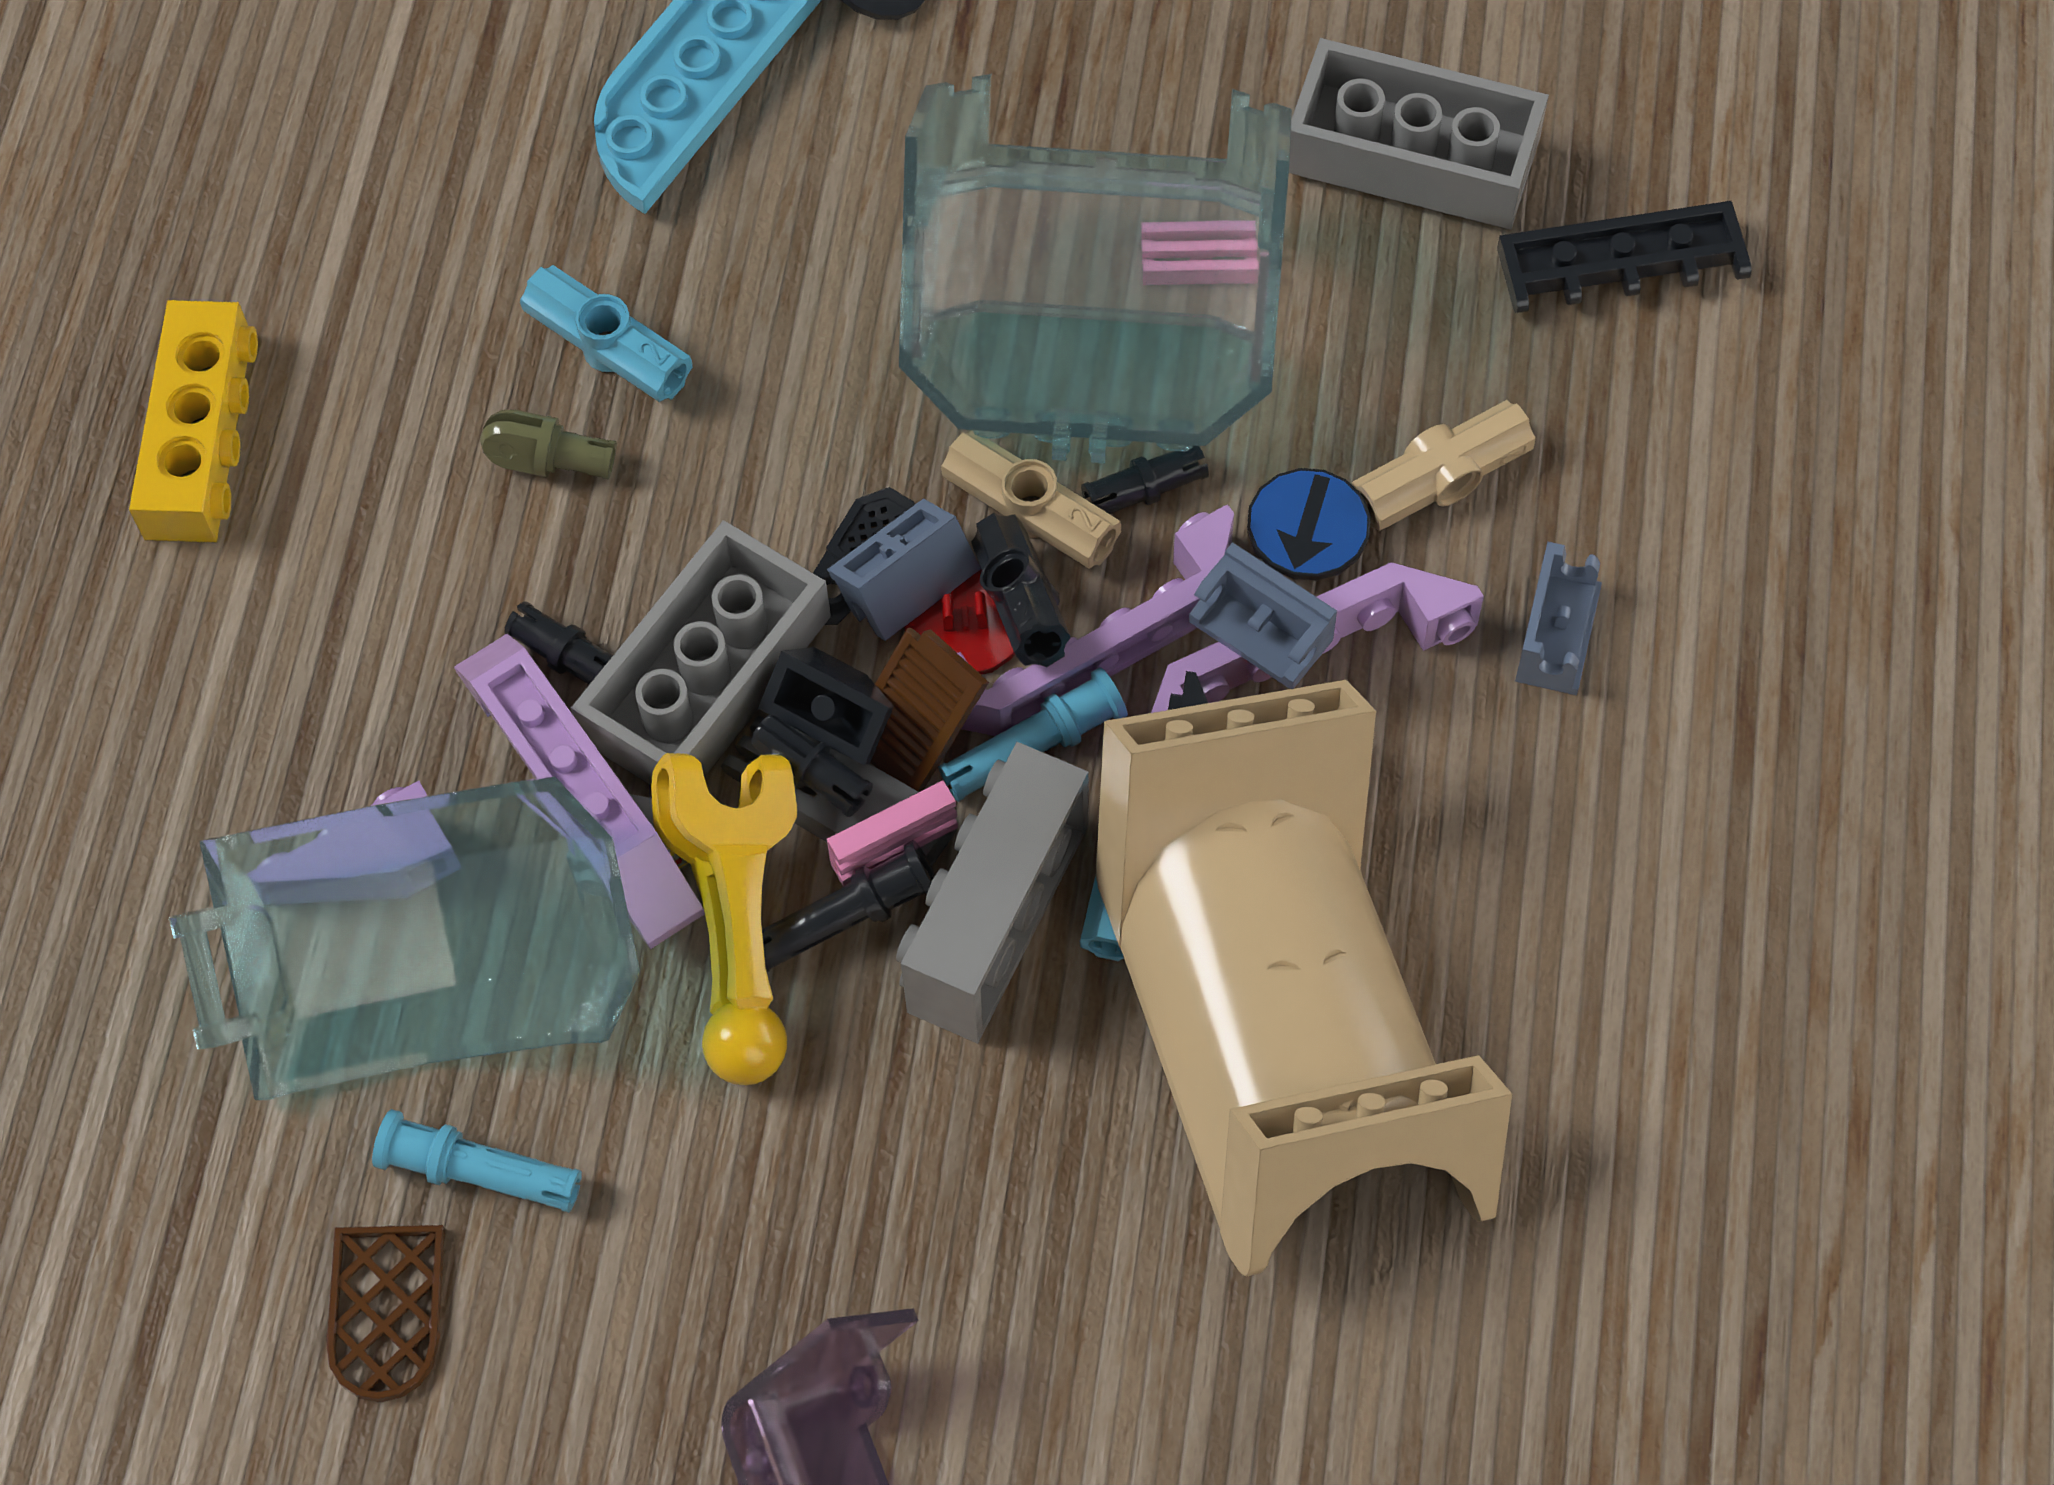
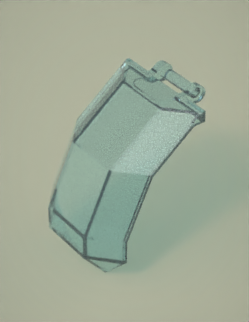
[169,776,640,1100]

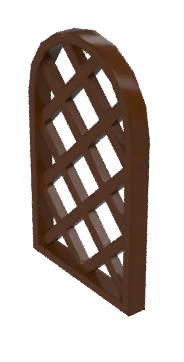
[326,1225,445,1402]

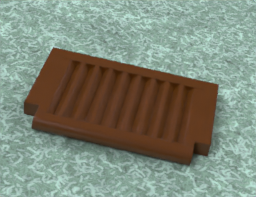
[871,628,989,792]

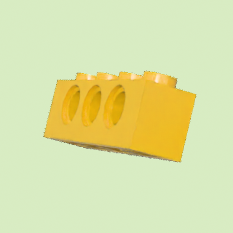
[129,300,258,543]

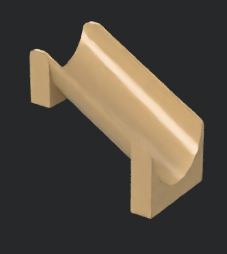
[1096,680,1512,1277]

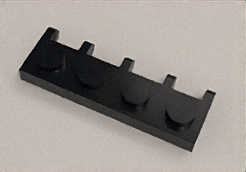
[1497,200,1752,313]

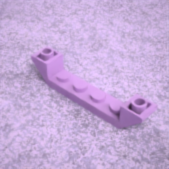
[958,504,1234,736]
[1151,562,1484,713]
[454,634,705,949]

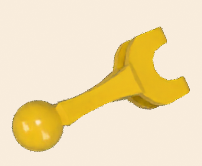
[651,753,797,1085]

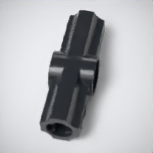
[971,513,1071,668]

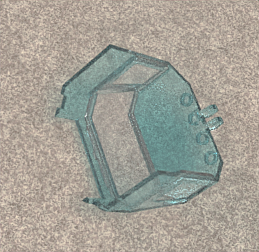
[899,74,1292,464]

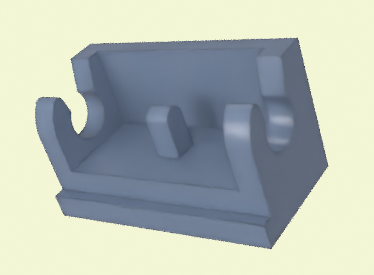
[827,498,981,641]
[1189,542,1337,689]
[1515,542,1602,695]

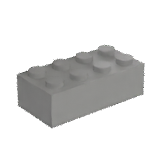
[1284,38,1549,230]
[571,520,831,785]
[896,742,1089,1044]

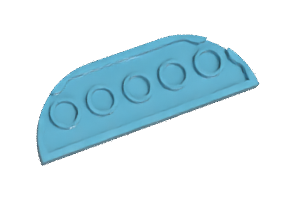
[594,0,821,214]

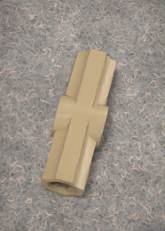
[1352,400,1536,531]
[941,430,1121,569]

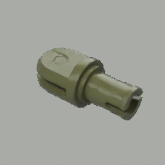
[480,410,617,480]

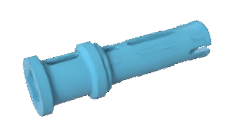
[938,667,1128,802]
[372,1109,582,1213]

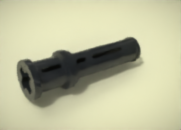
[762,840,935,972]

